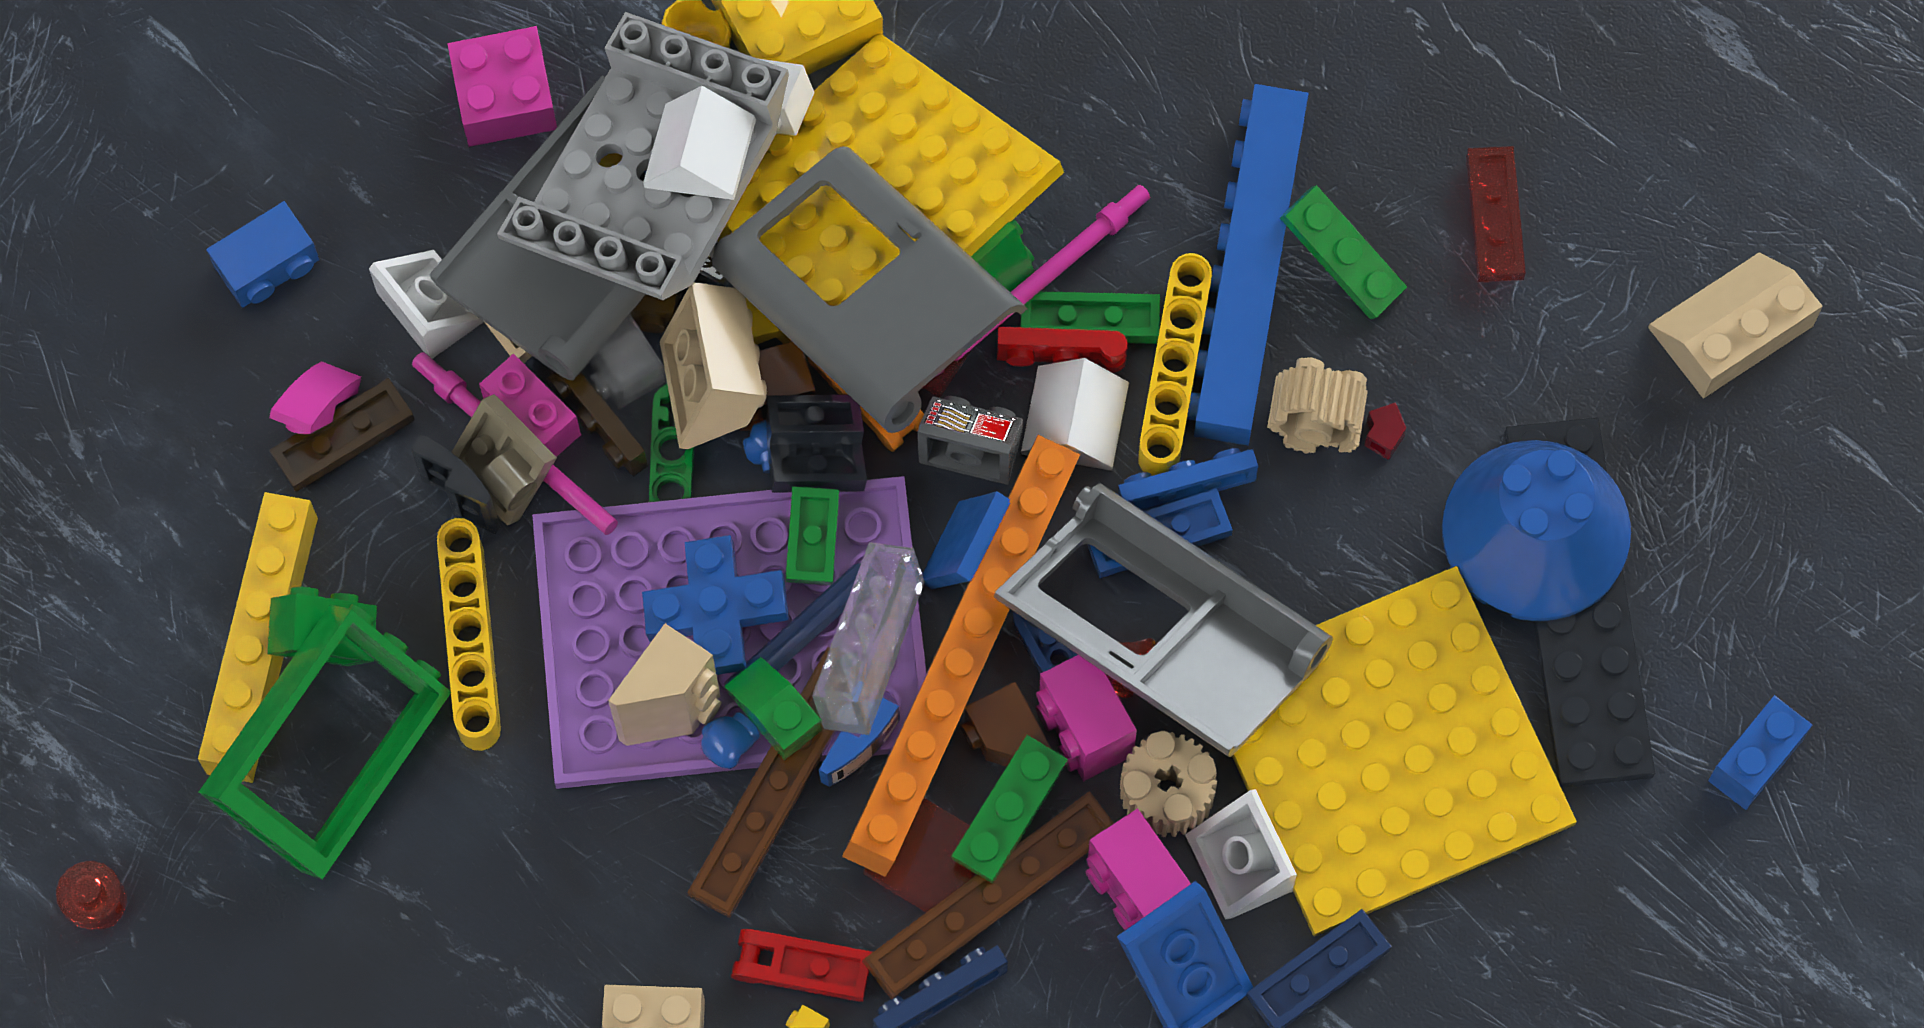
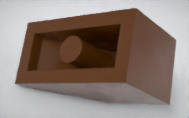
[960,682,1051,767]

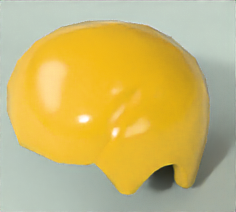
[662,0,732,48]

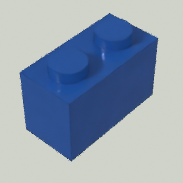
[206,201,320,308]
[1708,695,1812,810]

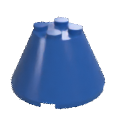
[1442,440,1631,621]

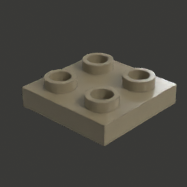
[451,394,557,526]

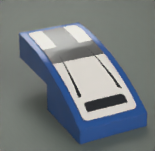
[819,697,900,787]

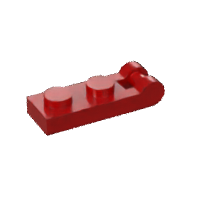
[997,327,1128,373]
[731,929,872,1002]

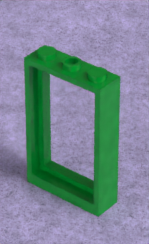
[198,604,451,880]

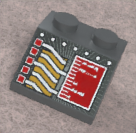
[918,396,1023,485]

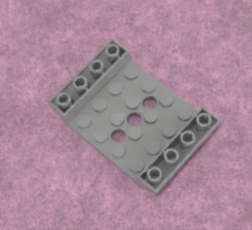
[497,12,789,300]

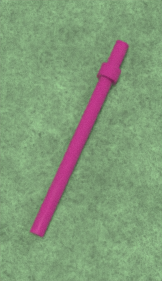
[954,185,1150,361]
[412,352,618,535]

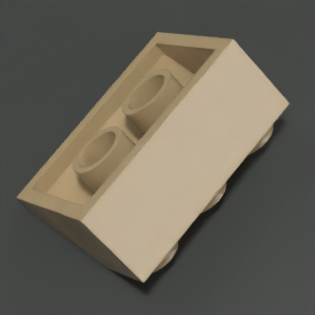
[1648,252,1823,399]
[660,282,767,449]
[608,623,721,746]

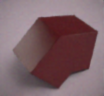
[1364,402,1406,460]

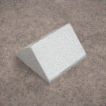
[643,86,756,200]
[369,250,484,359]
[1021,358,1129,471]
[1185,789,1297,920]

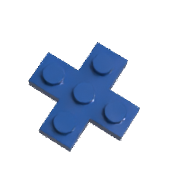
[642,535,789,675]

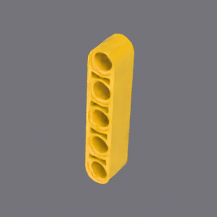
[1138,253,1212,476]
[437,518,501,751]

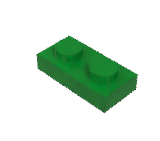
[786,487,839,585]

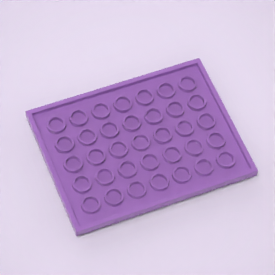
[532,476,926,789]

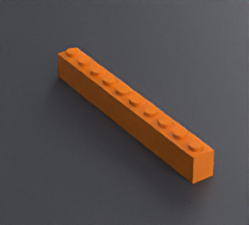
[842,435,1080,877]

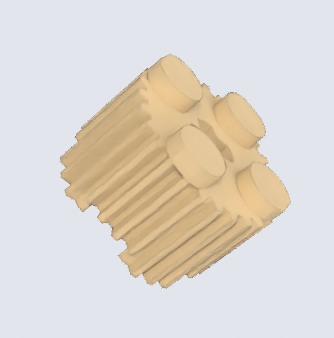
[1267,358,1368,454]
[1120,731,1217,837]

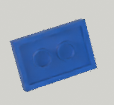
[1117,881,1254,1028]

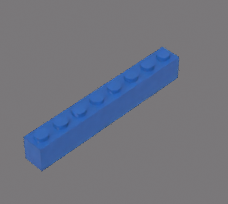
[1187,84,1308,446]

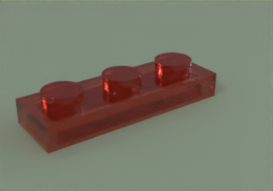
[1466,146,1526,282]

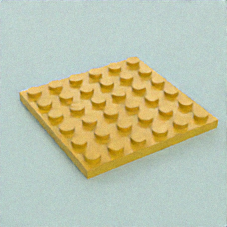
[717,33,1064,306]
[1232,566,1577,937]

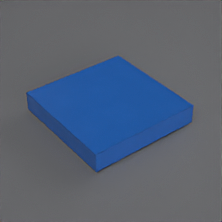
[919,491,1010,589]

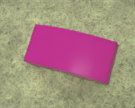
[269,361,361,434]

